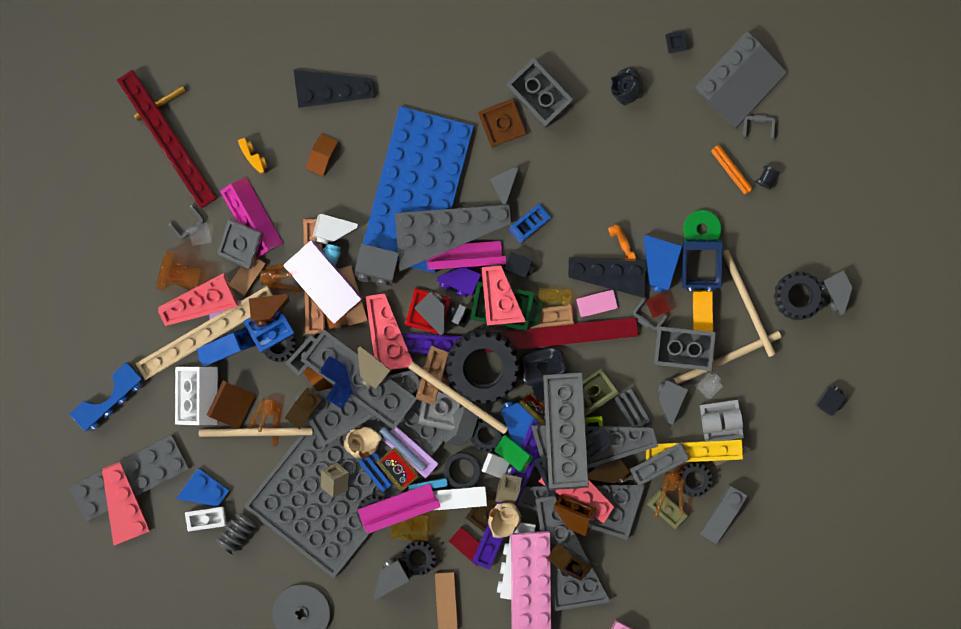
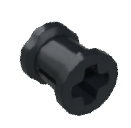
[755,165,780,190]

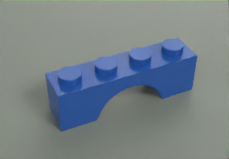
[69,362,144,431]

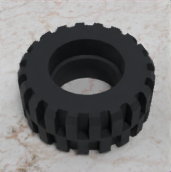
[447,329,520,404]

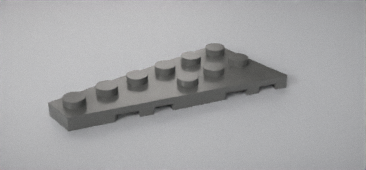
[518,485,645,540]
[535,495,610,611]

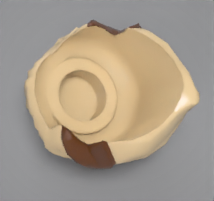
[344,426,382,458]
[488,503,521,538]

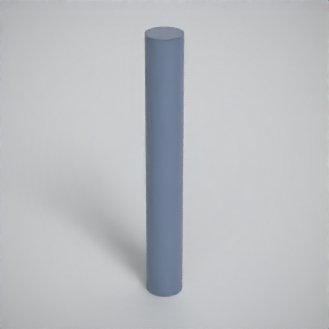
[379,427,426,471]

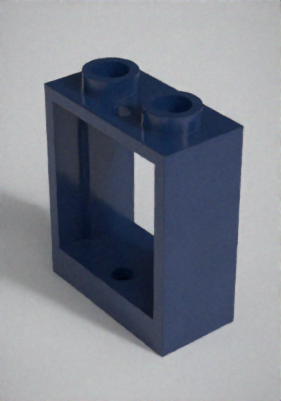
[681,239,723,291]

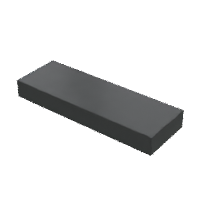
[630,442,690,486]

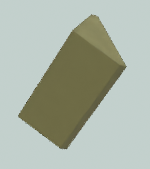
[583,369,619,416]

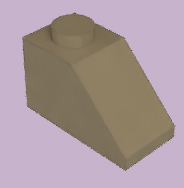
[357,346,390,389]

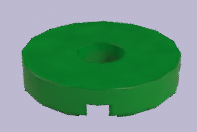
[683,210,721,239]

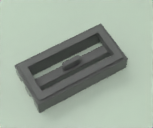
[614,388,650,427]

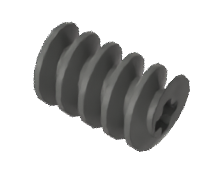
[216,513,258,555]

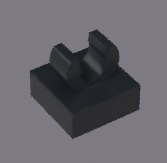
[447,305,472,328]

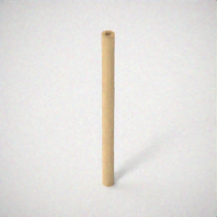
[722,249,776,357]
[674,331,782,385]
[409,362,508,434]
[199,428,314,437]

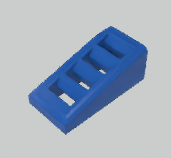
[509,204,551,244]

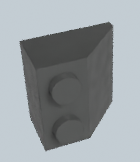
[355,244,399,287]
[373,557,410,600]

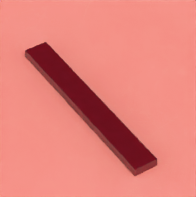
[117,69,217,209]
[485,317,638,353]

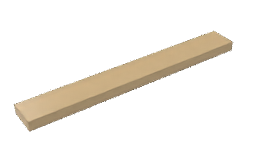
[136,286,273,380]

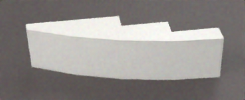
[432,486,487,510]

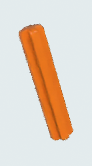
[711,145,752,194]

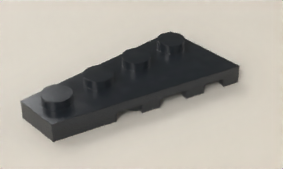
[293,69,374,108]
[568,257,646,298]
[533,426,612,496]

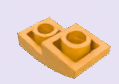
[238,138,267,174]
[693,290,713,332]

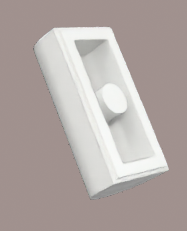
[185,506,227,532]

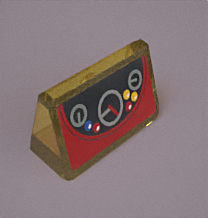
[519,393,546,425]
[376,447,418,491]

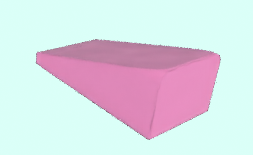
[576,290,618,318]

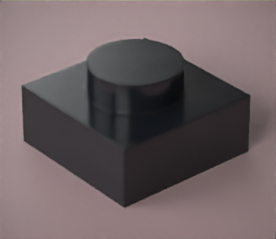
[665,31,687,54]

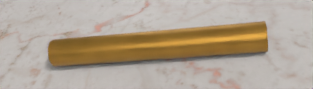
[134,85,186,121]

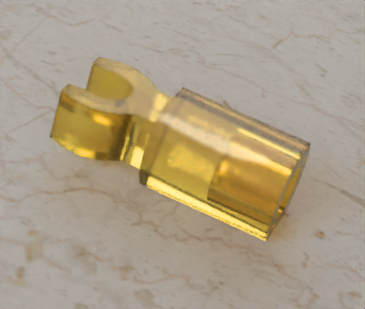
[538,288,571,305]

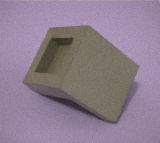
[321,462,349,497]
[495,473,522,504]

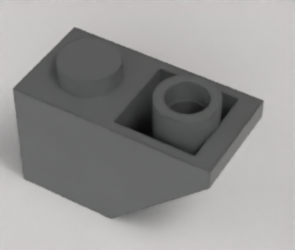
[821,270,853,316]

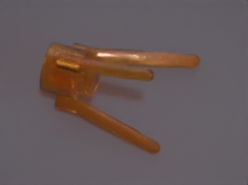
[260,262,302,291]
[247,398,280,447]
[654,472,684,518]

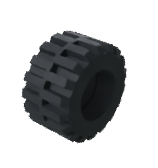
[774,272,825,320]

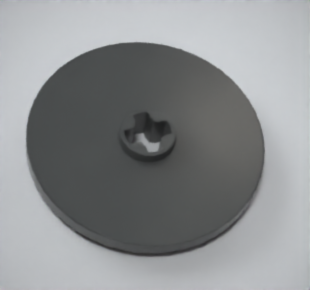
[272,585,330,629]

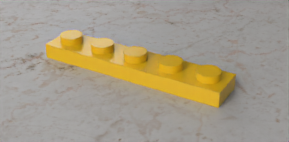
[646,440,743,462]

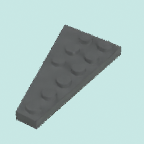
[395,205,511,271]
[294,370,420,446]
[531,425,658,468]

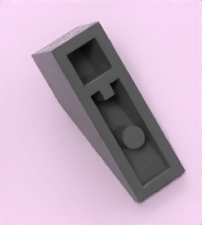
[700,485,747,544]

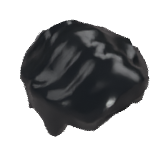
[610,67,641,105]

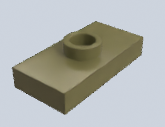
[647,489,688,529]

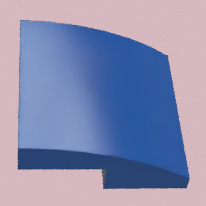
[243,312,294,353]

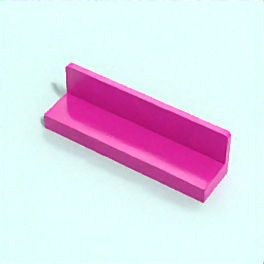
[220,177,283,258]
[427,241,506,270]
[358,484,441,534]

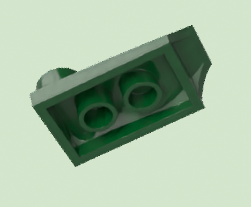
[470,282,543,330]

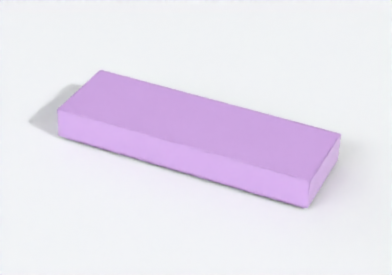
[383,427,438,478]

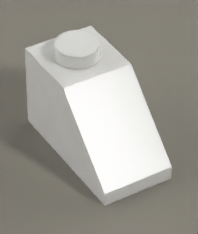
[312,214,358,244]
[482,452,512,478]

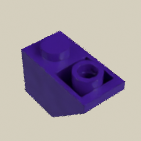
[436,267,481,298]

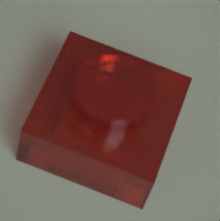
[645,293,670,318]

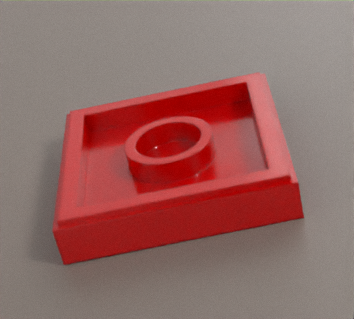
[405,288,452,335]

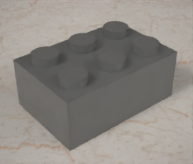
[505,58,573,128]
[654,326,717,371]

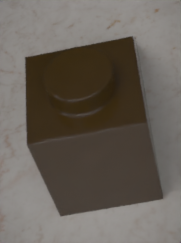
[285,387,323,430]
[588,458,630,484]
[547,543,593,581]

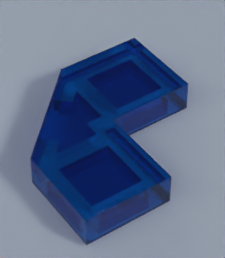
[319,355,352,409]

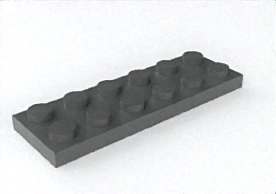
[301,329,417,429]
[543,373,589,490]
[69,435,190,522]

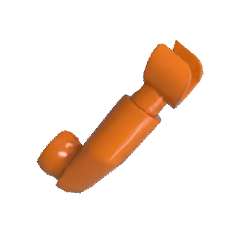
[608,224,636,259]

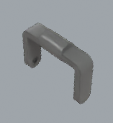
[743,114,775,140]
[168,205,204,239]
[632,297,668,330]

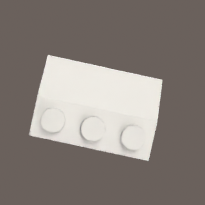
[175,367,218,425]

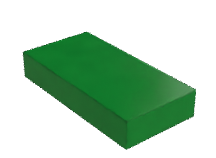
[494,435,534,473]

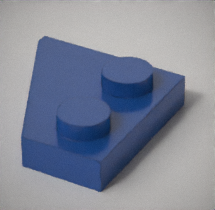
[176,468,230,506]

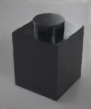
[504,252,534,278]
[815,385,846,416]

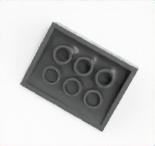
[693,32,787,129]

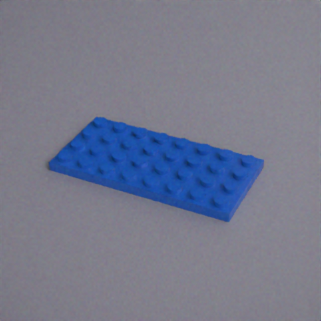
[363,106,474,274]

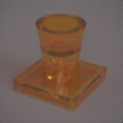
[155,251,202,291]

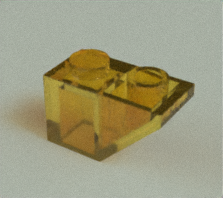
[390,516,430,541]

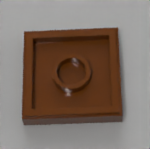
[478,99,527,148]
[206,380,255,429]

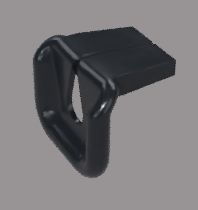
[519,347,567,401]

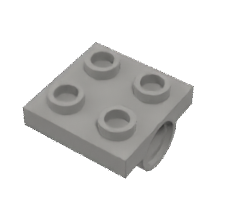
[699,400,744,441]

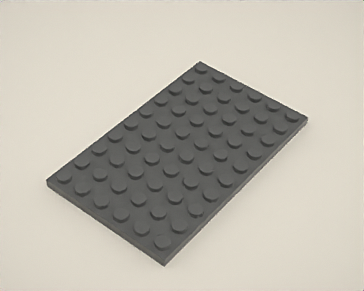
[243,375,450,579]

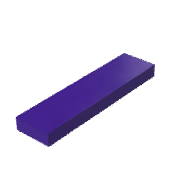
[401,333,463,354]

